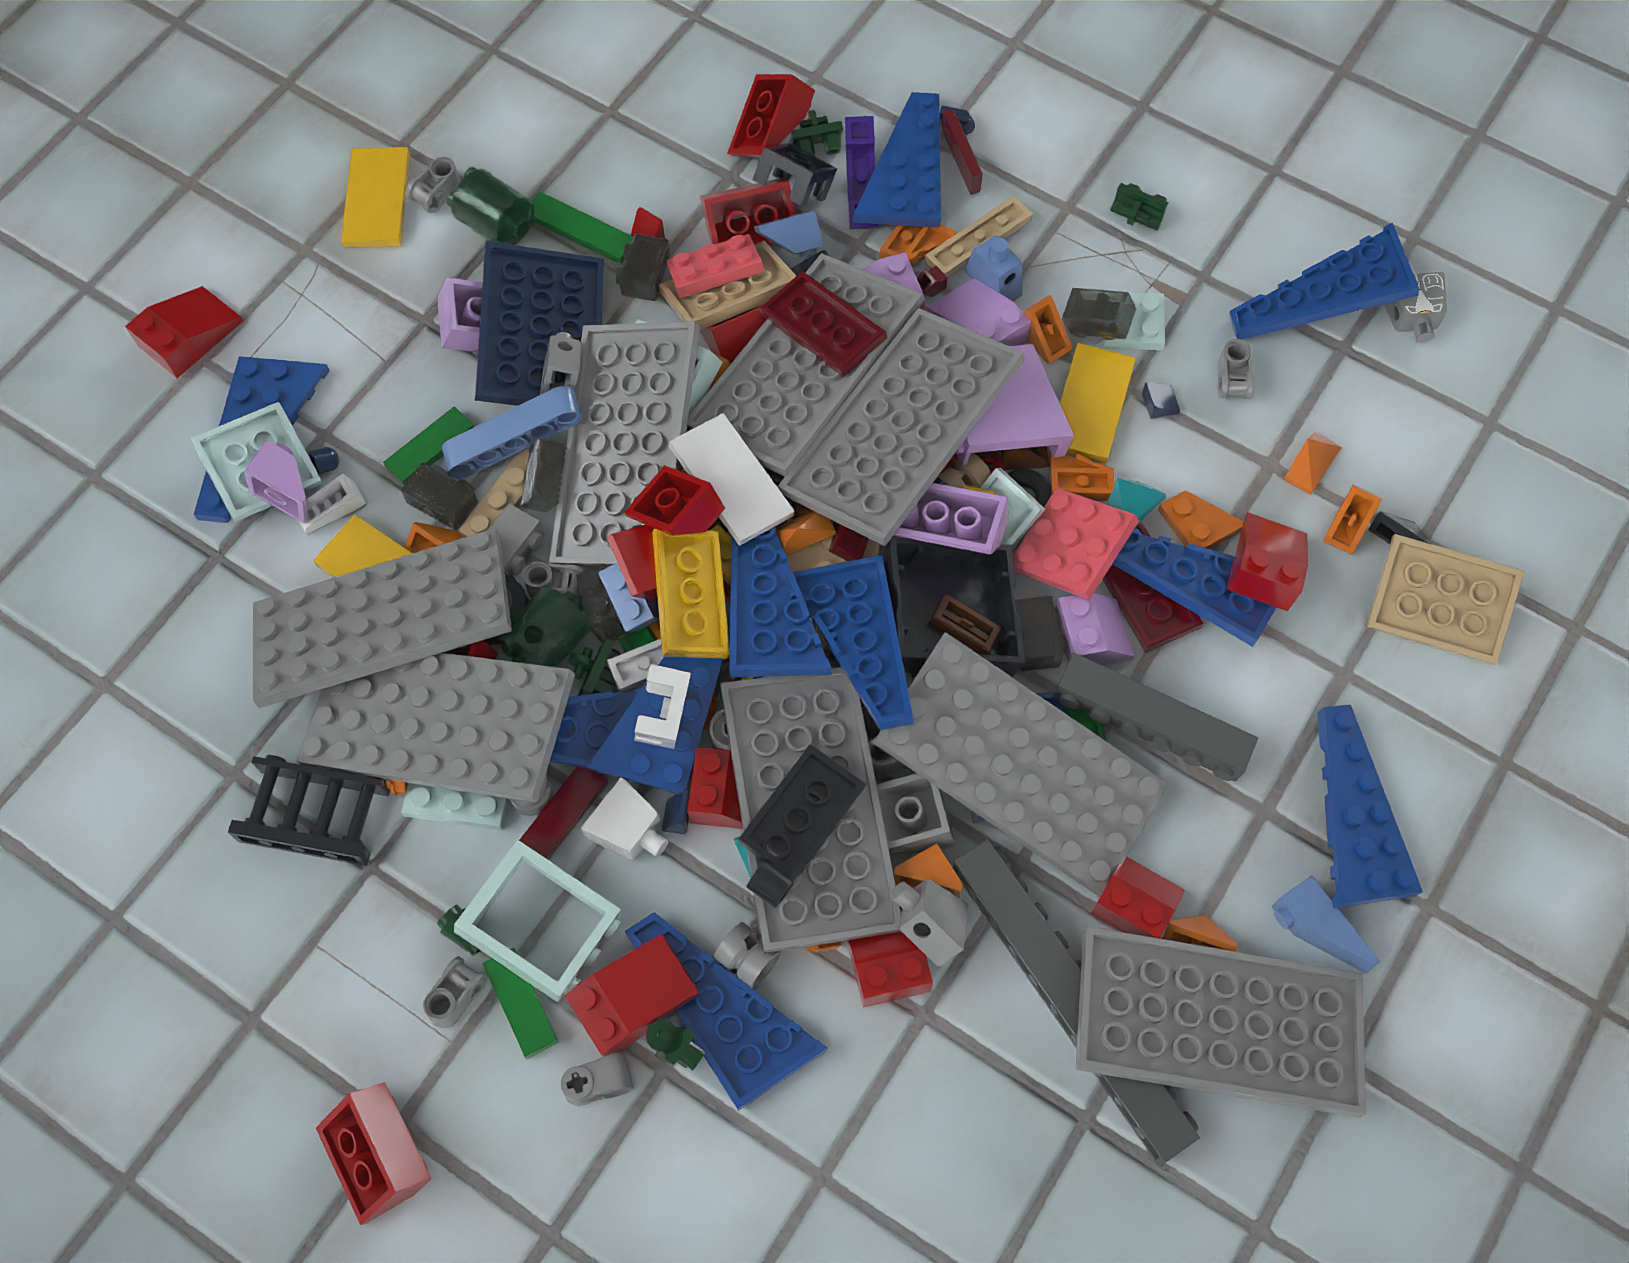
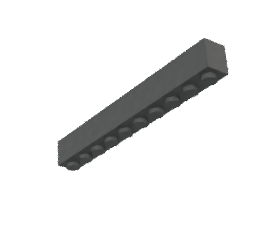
[953,840,1201,1167]

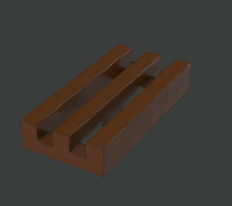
[929,594,1001,655]

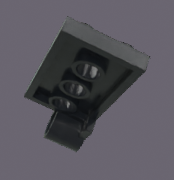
[738,744,866,908]

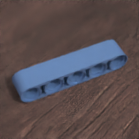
[442,386,582,479]

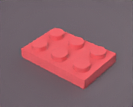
[666,234,765,298]

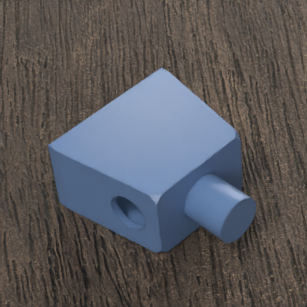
[965,236,1023,301]

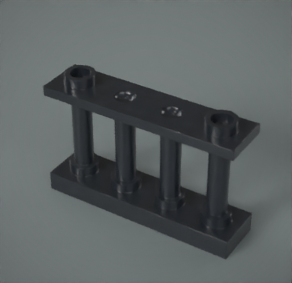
[228,755,390,866]

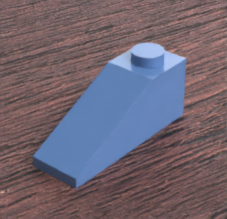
[1272,876,1381,973]

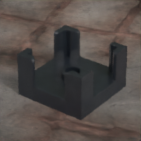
[752,143,838,206]

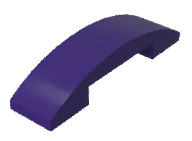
[845,116,879,229]

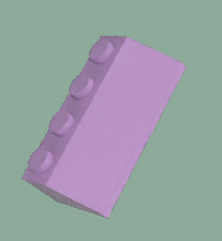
[894,483,1009,554]

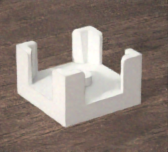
[634,664,691,749]

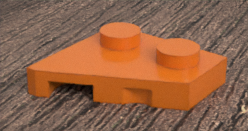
[879,224,957,265]
[1049,449,1115,501]
[1158,490,1243,549]

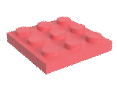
[1013,488,1139,600]

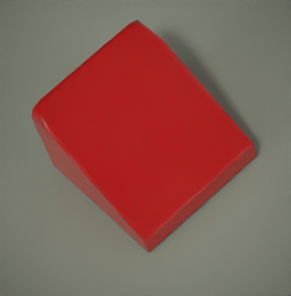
[631,207,665,252]

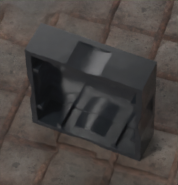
[878,537,1026,677]

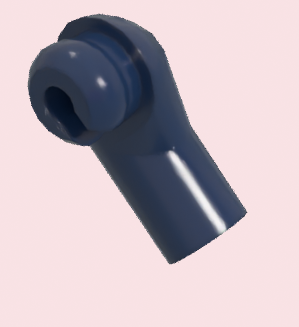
[940,105,975,135]

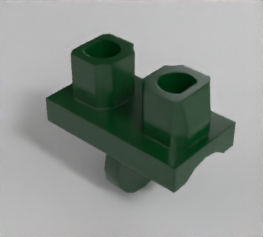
[790,110,843,156]
[1110,183,1169,231]
[568,638,622,696]
[646,1020,706,1070]

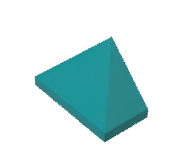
[1107,478,1166,526]

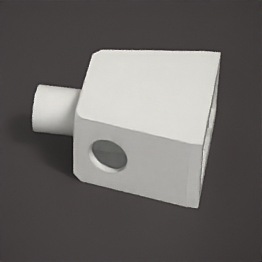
[581,778,668,860]

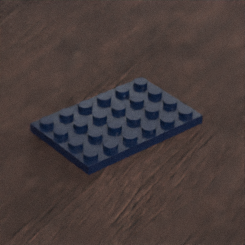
[474,241,604,406]

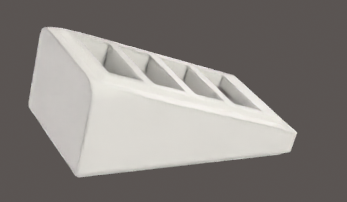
[299,474,366,534]

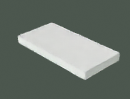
[669,413,794,546]

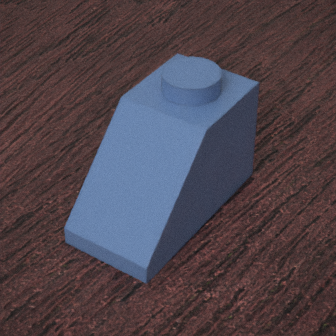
[754,211,824,258]

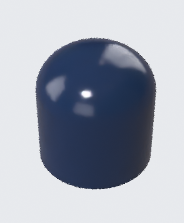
[308,447,339,475]

